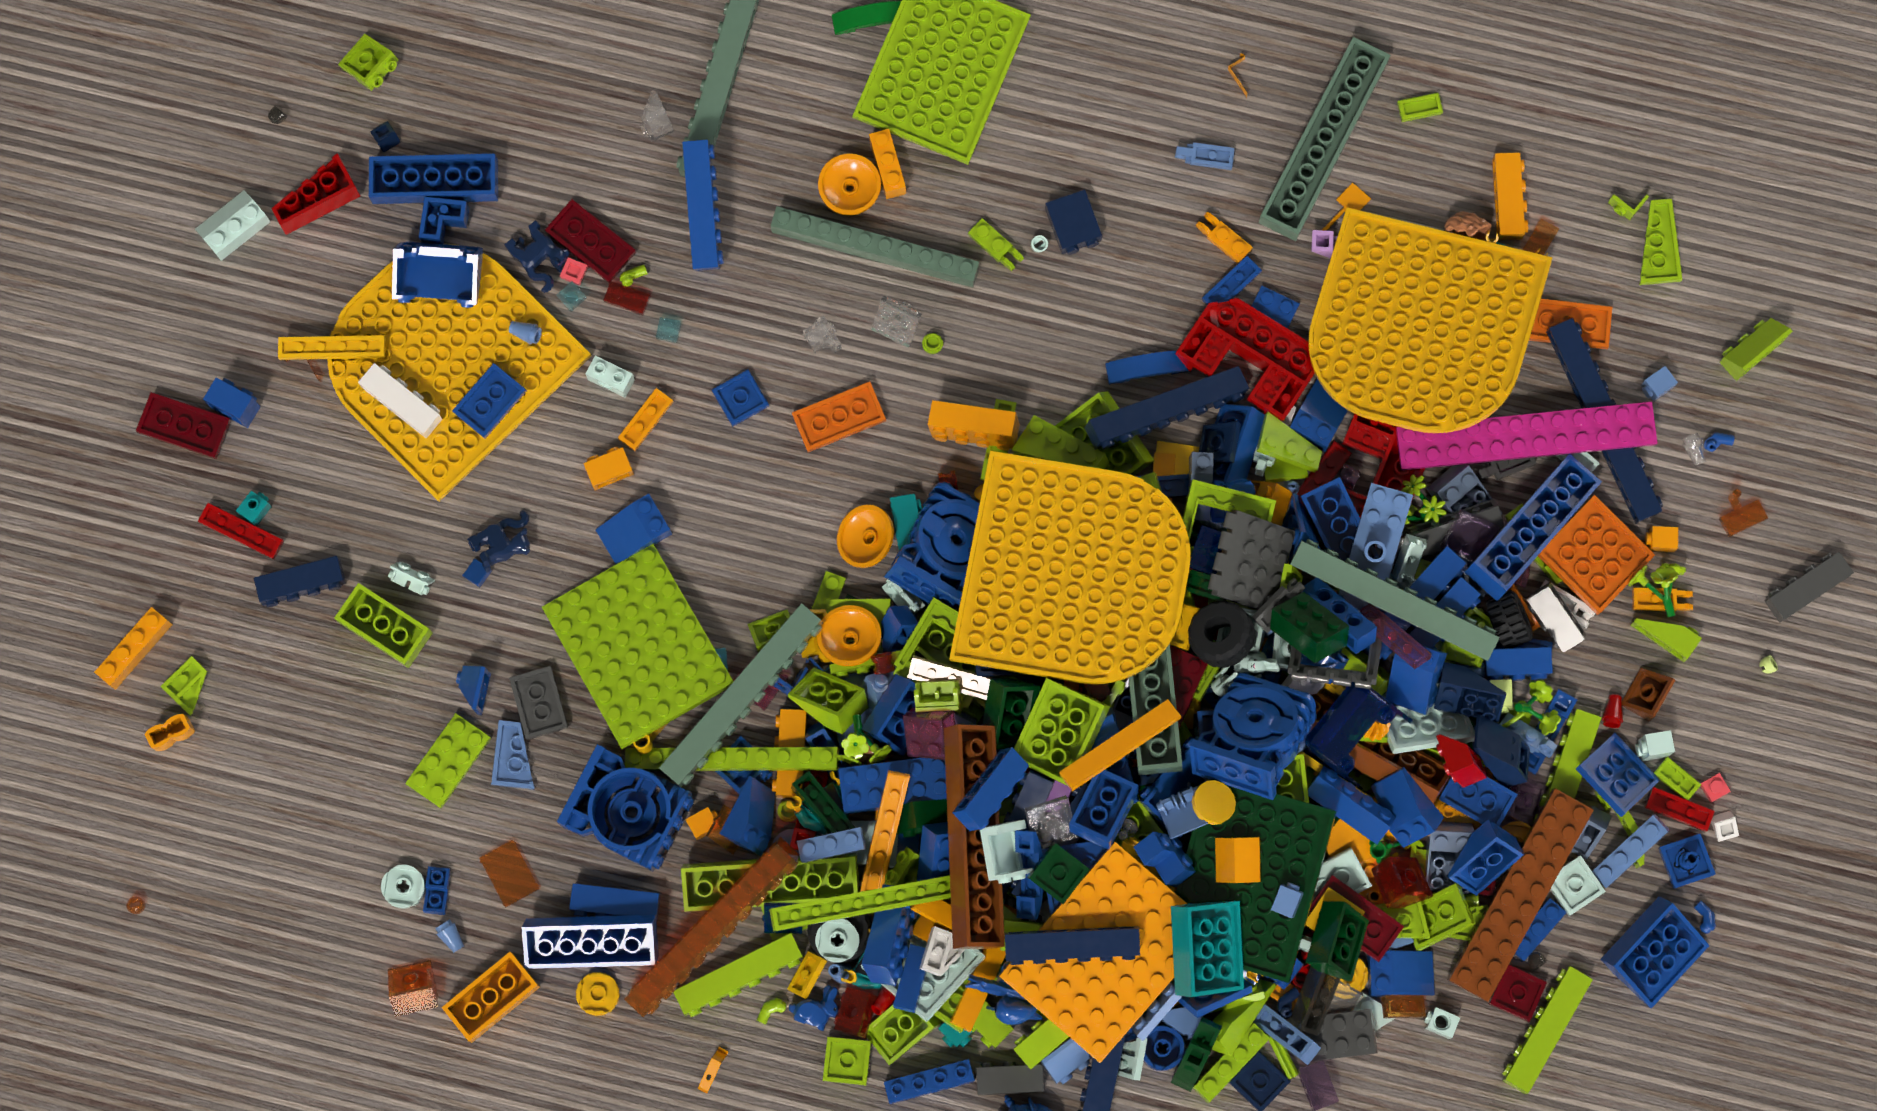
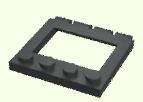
[1288,618,1385,689]

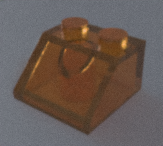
[388,960,438,1017]

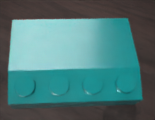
[1171,901,1244,997]

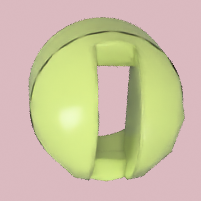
[1759,655,1778,674]

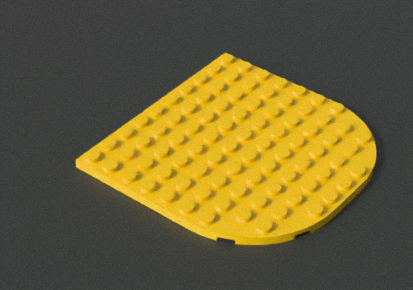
[1309,207,1553,433]
[327,244,592,502]
[949,451,1191,684]

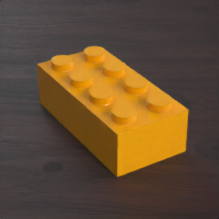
[927,400,1020,451]
[441,951,540,1043]

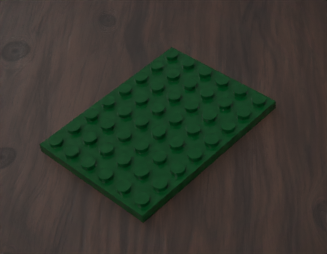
[1176,779,1337,983]

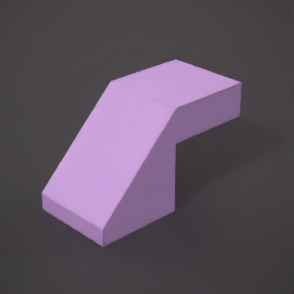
[1311,230,1338,258]

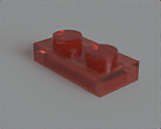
[603,281,651,316]

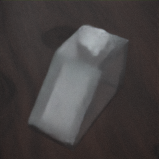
[640,90,674,142]

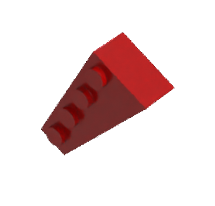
[271,153,360,235]

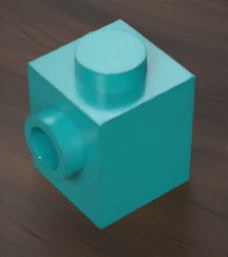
[236,491,272,527]
[938,1022,972,1048]

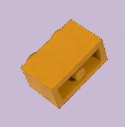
[583,447,634,490]

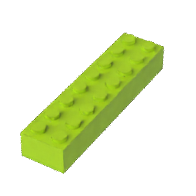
[681,852,860,912]

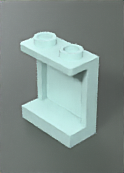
[980,820,1033,884]

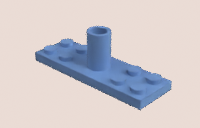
[1338,483,1413,619]

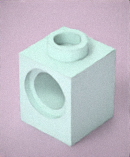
[1424,1007,1460,1039]

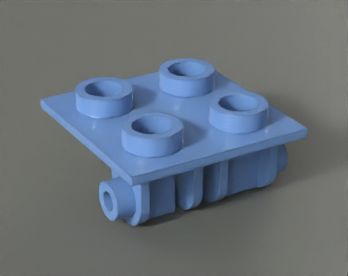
[1156,786,1208,839]

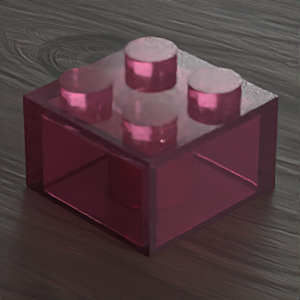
[903,706,955,760]

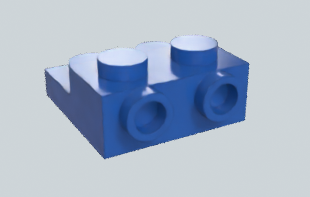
[715,736,773,795]

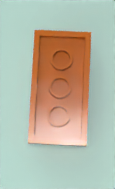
[1529,299,1612,350]
[792,381,886,453]

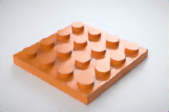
[1538,494,1655,615]

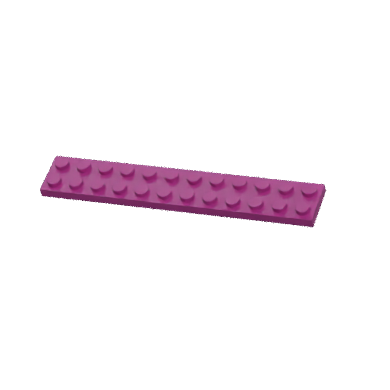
[1396,402,1658,471]

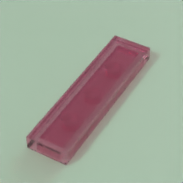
[1359,603,1431,669]

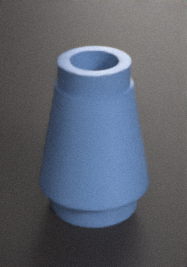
[509,321,542,344]
[435,919,464,953]
[828,963,853,984]

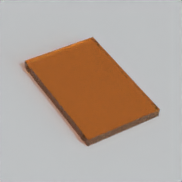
[479,840,539,908]

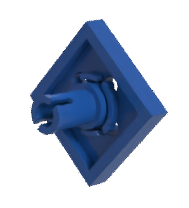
[1658,834,1716,889]

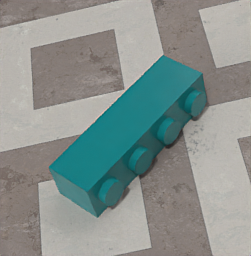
[890,493,922,551]

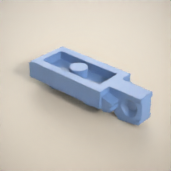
[1175,142,1235,170]
[1499,713,1558,758]

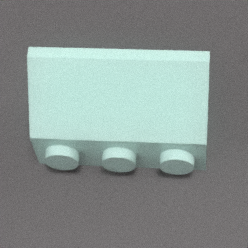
[195,190,270,261]

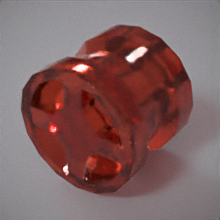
[938,470,958,490]
[871,652,895,674]

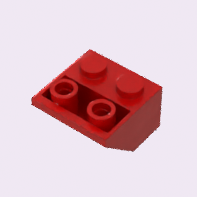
[1436,734,1487,788]

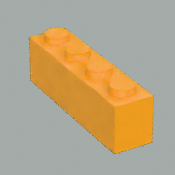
[1492,153,1528,240]
[94,607,173,690]
[772,709,807,798]

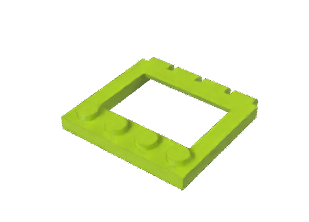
[1182,479,1276,573]
[893,597,975,714]

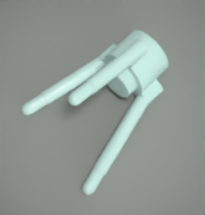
[1211,666,1262,697]

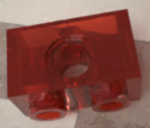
[834,987,877,1039]

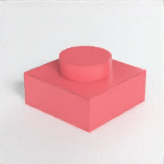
[560,257,588,286]
[1701,773,1731,803]

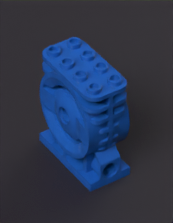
[884,482,980,612]
[1190,673,1316,800]
[557,744,694,872]

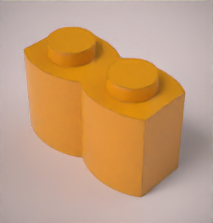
[144,714,195,751]

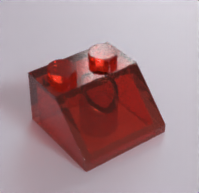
[1371,857,1433,908]

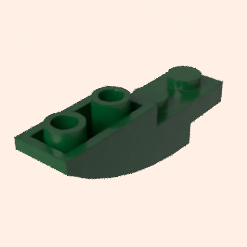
[1170,1017,1222,1092]

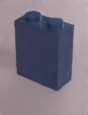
[1045,190,1102,255]

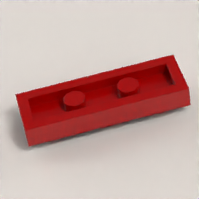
[1645,787,1715,832]

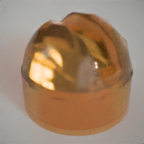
[127,897,145,914]

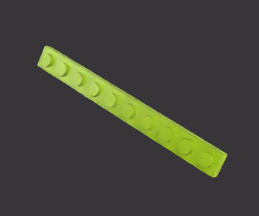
[625,747,839,771]
[769,875,951,932]

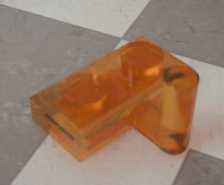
[1719,489,1768,537]

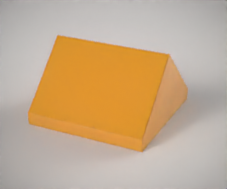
[1215,837,1261,883]

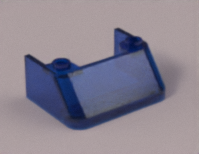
[1305,682,1413,788]

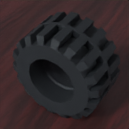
[1486,590,1533,649]

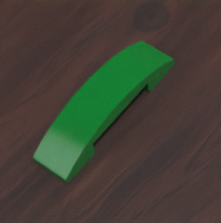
[832,1,901,35]

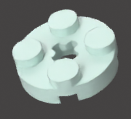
[381,865,426,909]
[815,919,860,963]

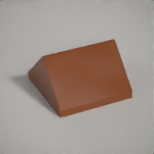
[1621,668,1676,721]

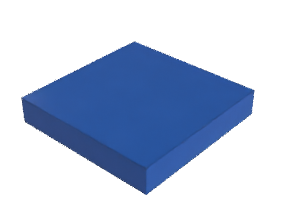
[712,369,769,427]

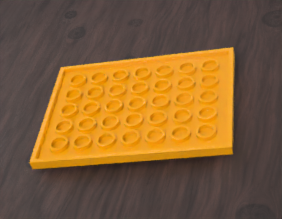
[999,841,1187,1063]

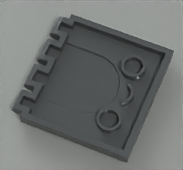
[1208,510,1295,610]

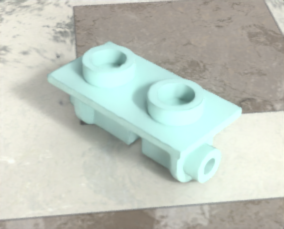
[388,562,435,595]
[882,579,925,615]

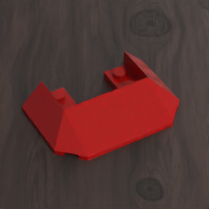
[1175,298,1315,421]
[1326,414,1425,518]

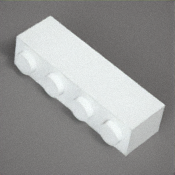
[358,363,442,438]

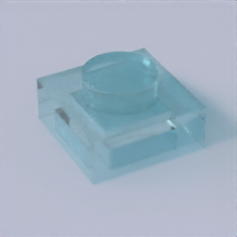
[556,282,587,312]
[656,317,681,343]

